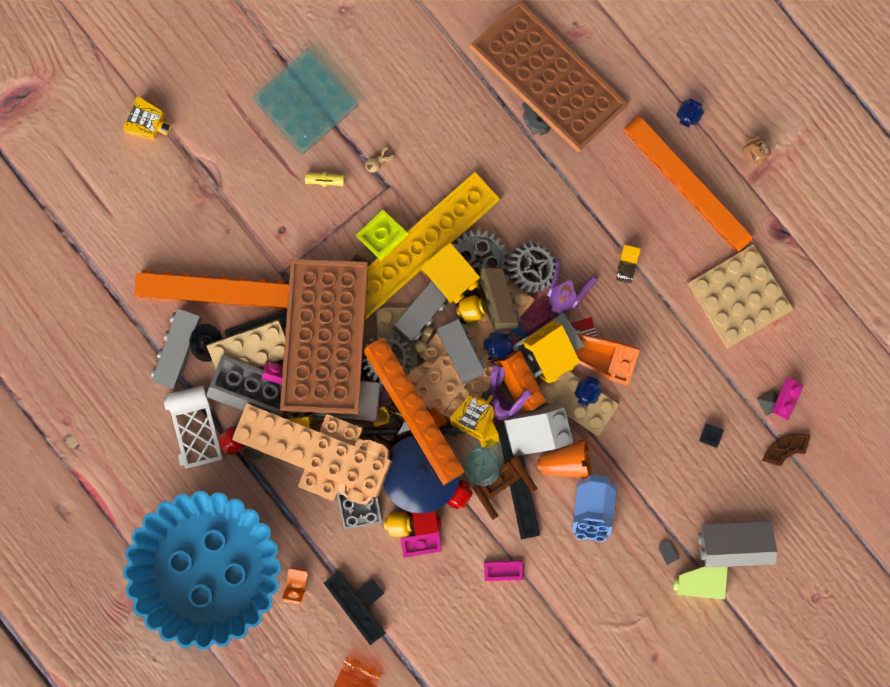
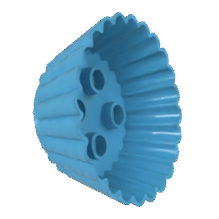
[123,491,281,650]

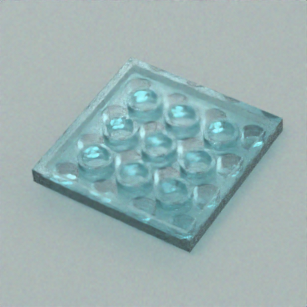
[252,49,359,155]

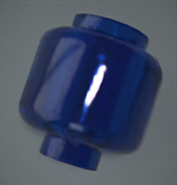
[676,98,705,128]
[483,332,513,359]
[574,376,603,406]

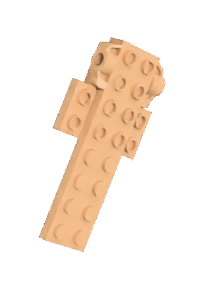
[408,281,535,420]
[232,403,392,504]

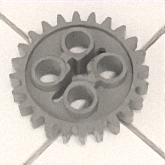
[452,229,510,292]

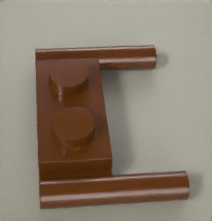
[472,456,538,520]

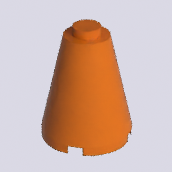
[537,440,592,478]

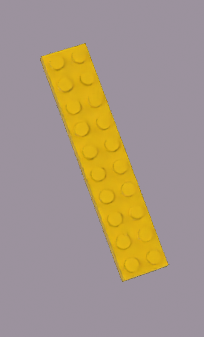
[365,172,500,321]

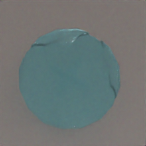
[464,447,501,486]

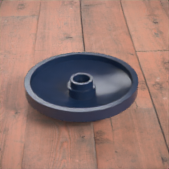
[383,436,459,513]

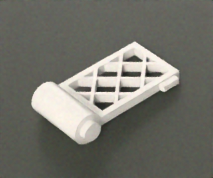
[164,385,223,469]

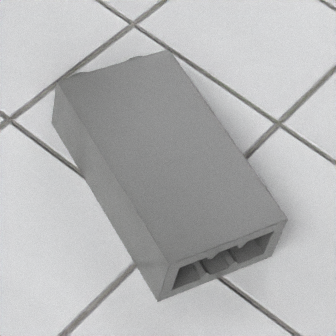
[697,521,777,568]

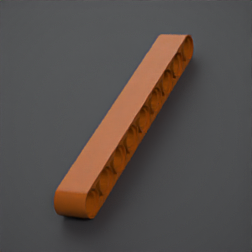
[623,116,753,252]

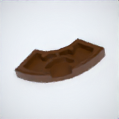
[762,434,810,467]

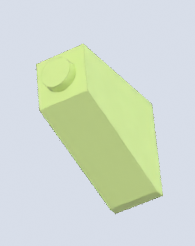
[673,565,728,600]

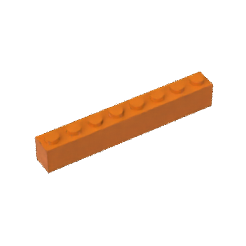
[134,270,289,309]
[364,337,465,485]

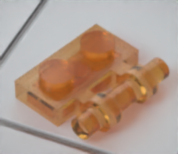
[334,657,382,687]

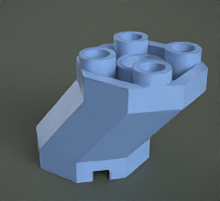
[572,475,617,542]

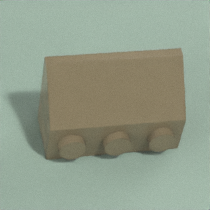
[480,268,520,334]

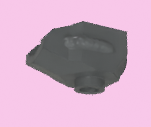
[522,102,551,136]

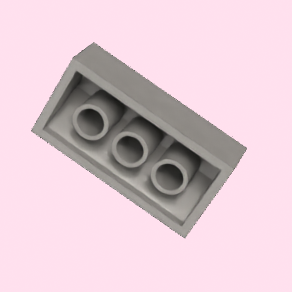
[206,355,284,417]

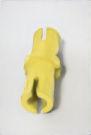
[305,171,345,187]

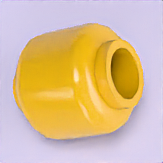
[457,295,487,323]
[384,511,414,537]

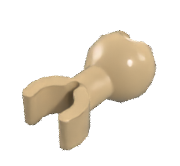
[365,147,394,173]
[413,326,434,355]

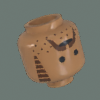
[743,136,771,165]

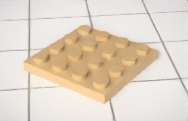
[688,244,794,349]

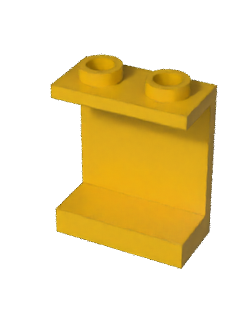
[421,243,480,305]
[522,320,580,383]

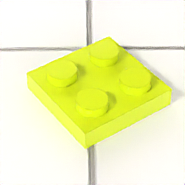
[355,210,409,261]

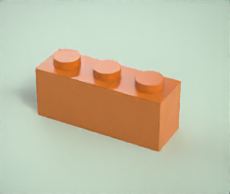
[494,351,546,412]

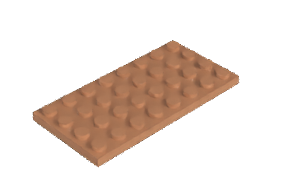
[469,1,629,153]
[280,259,368,414]

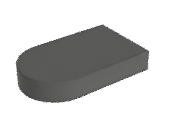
[659,541,679,565]

